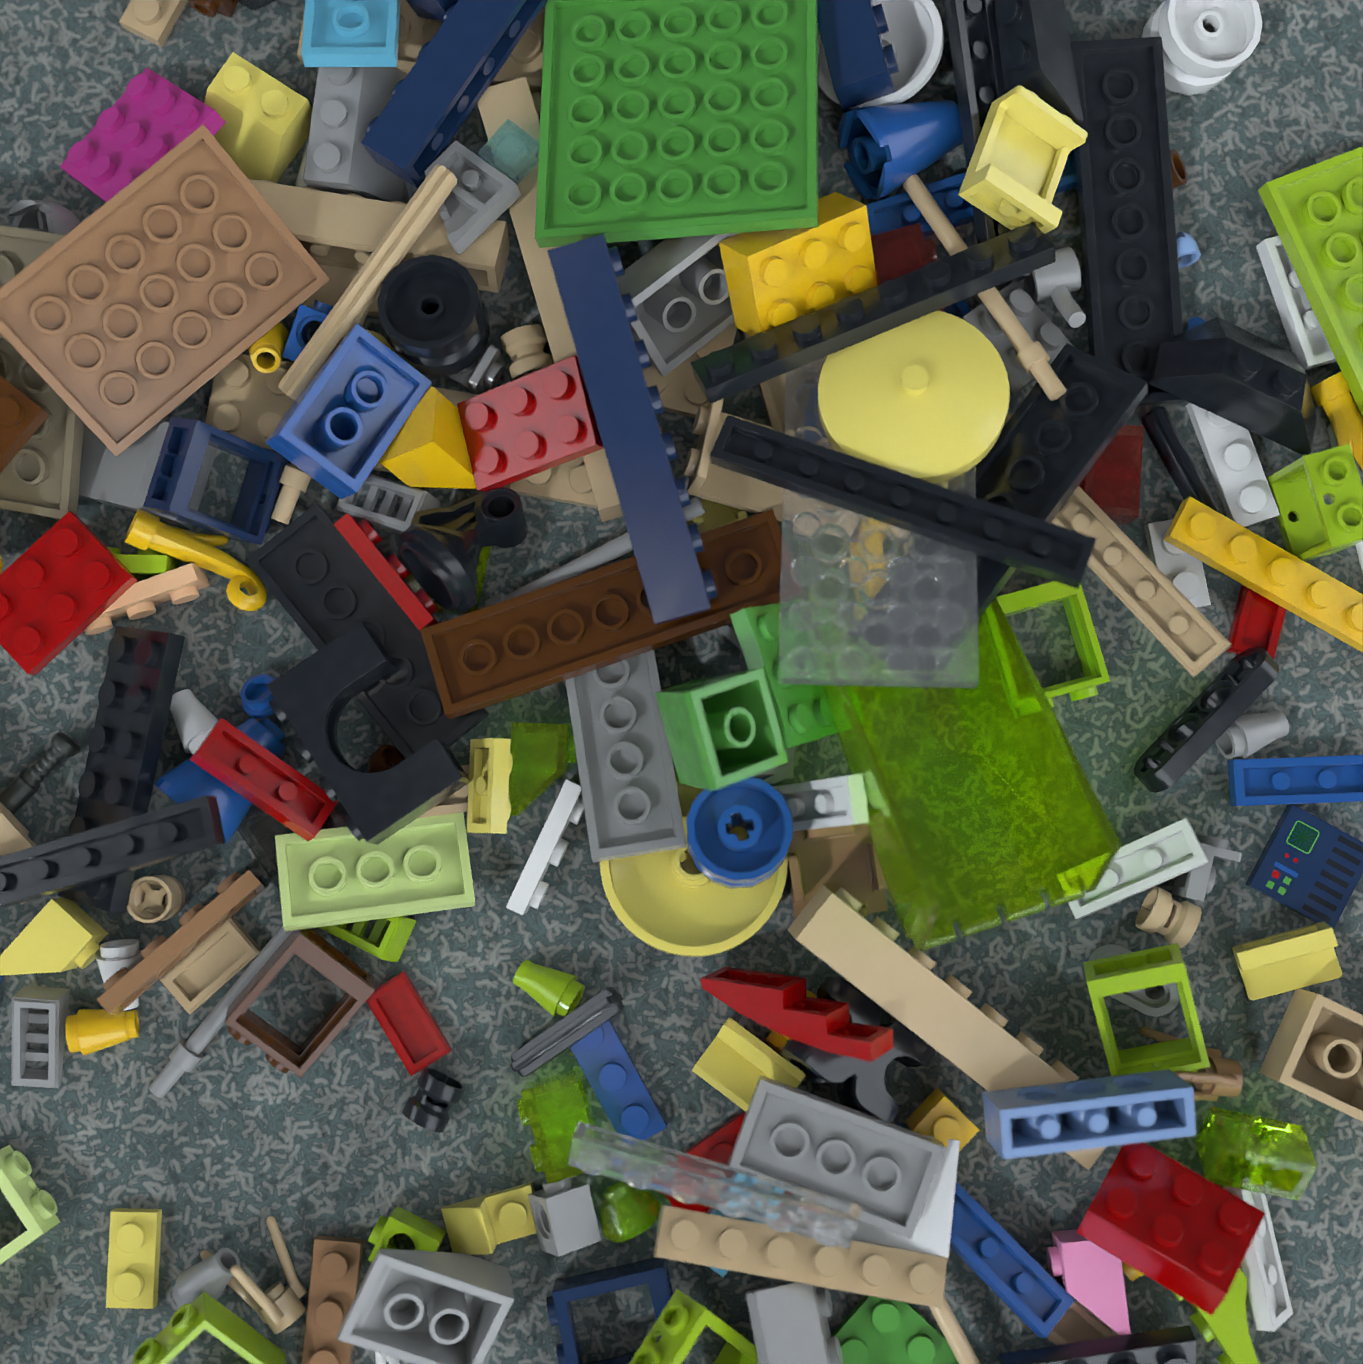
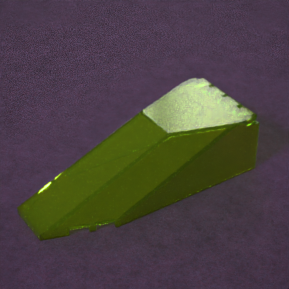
[796,526,1121,951]

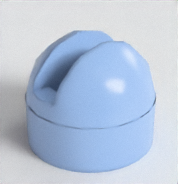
[1176,232,1201,269]

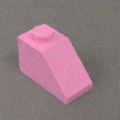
[1046,1229,1131,1336]

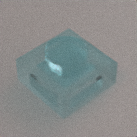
[478,119,539,185]

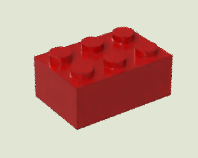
[1077,1142,1265,1316]

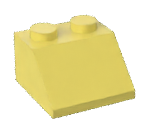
[204,52,313,183]

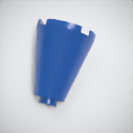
[838,100,963,200]
[154,717,286,846]

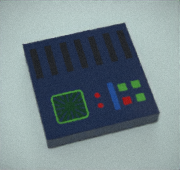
[1245,804,1363,930]

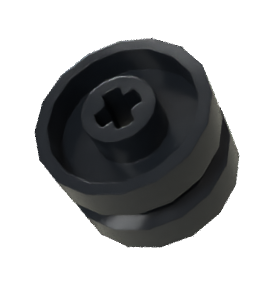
[377,255,490,377]

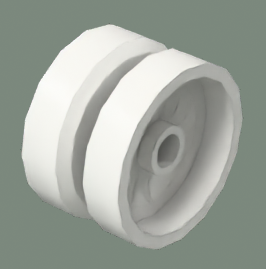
[1142,0,1263,95]

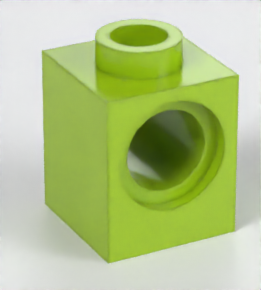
[368,1206,447,1262]

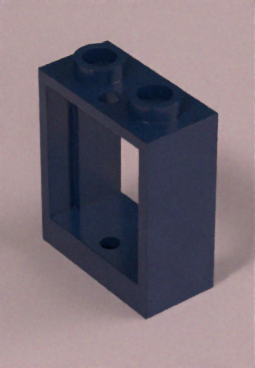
[143,417,288,545]
[546,1257,685,1364]

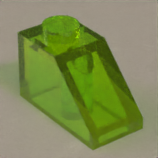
[508,722,577,816]

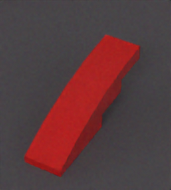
[701,967,893,1062]

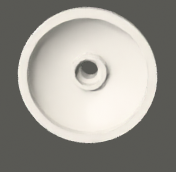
[817,0,944,109]

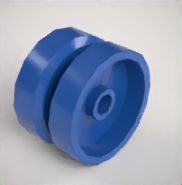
[687,777,793,889]

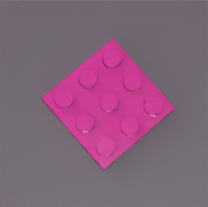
[59,67,226,203]

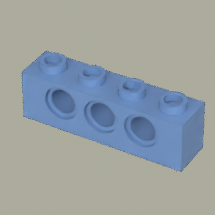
[982,1070,1196,1159]

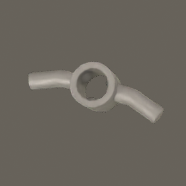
[1023,246,1086,328]

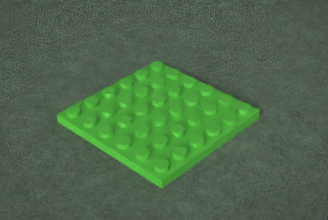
[535,0,818,248]

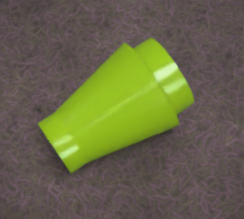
[512,959,585,1018]

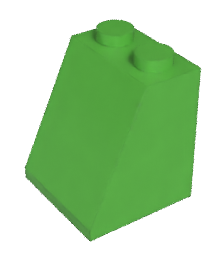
[655,667,788,790]

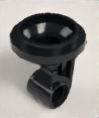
[400,487,528,613]

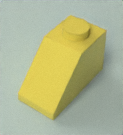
[0,897,108,976]

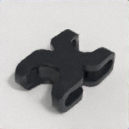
[781,977,935,1125]

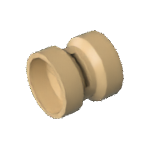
[500,324,554,380]
[127,875,185,923]
[1136,886,1201,949]

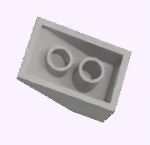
[79,420,217,529]
[337,1249,514,1364]

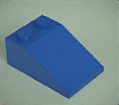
[265,323,432,499]

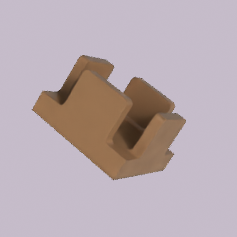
[787,819,888,919]

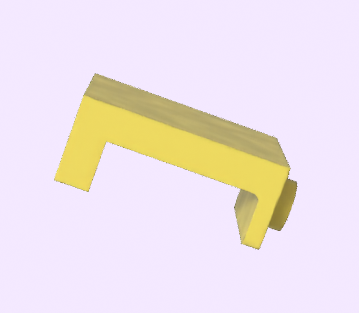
[958,86,1088,234]

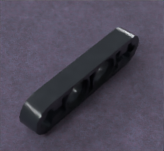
[1133,647,1279,793]

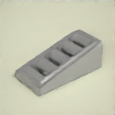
[335,474,440,535]
[11,985,70,1088]

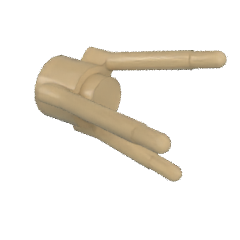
[200,1216,307,1335]

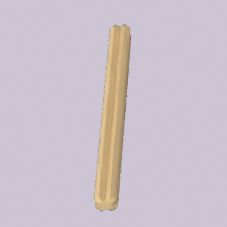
[279,164,457,400]

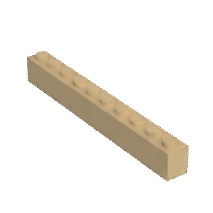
[477,76,623,522]

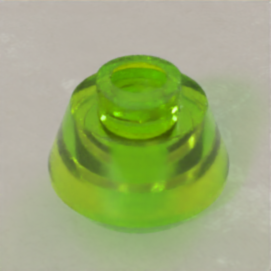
[599,1180,661,1243]

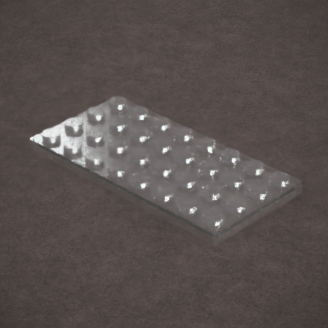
[778,356,978,688]

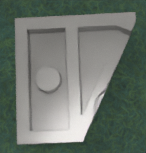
[424,141,521,255]

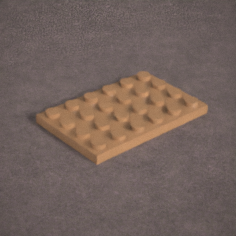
[0,124,330,457]

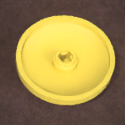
[818,310,1010,484]
[600,770,788,957]

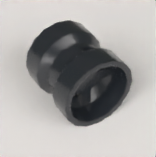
[402,1067,465,1133]

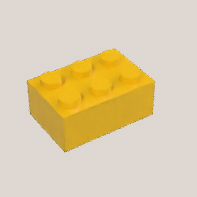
[719,192,878,336]

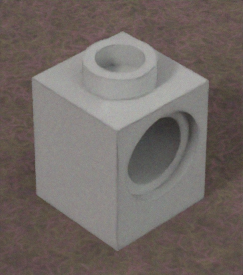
[528,1175,601,1257]

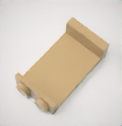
[683,398,860,539]

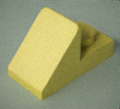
[441,1182,536,1255]

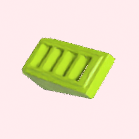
[318,915,416,962]

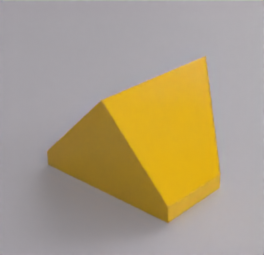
[378,386,477,489]

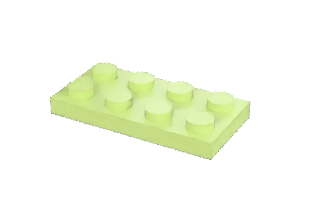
[275,812,475,932]

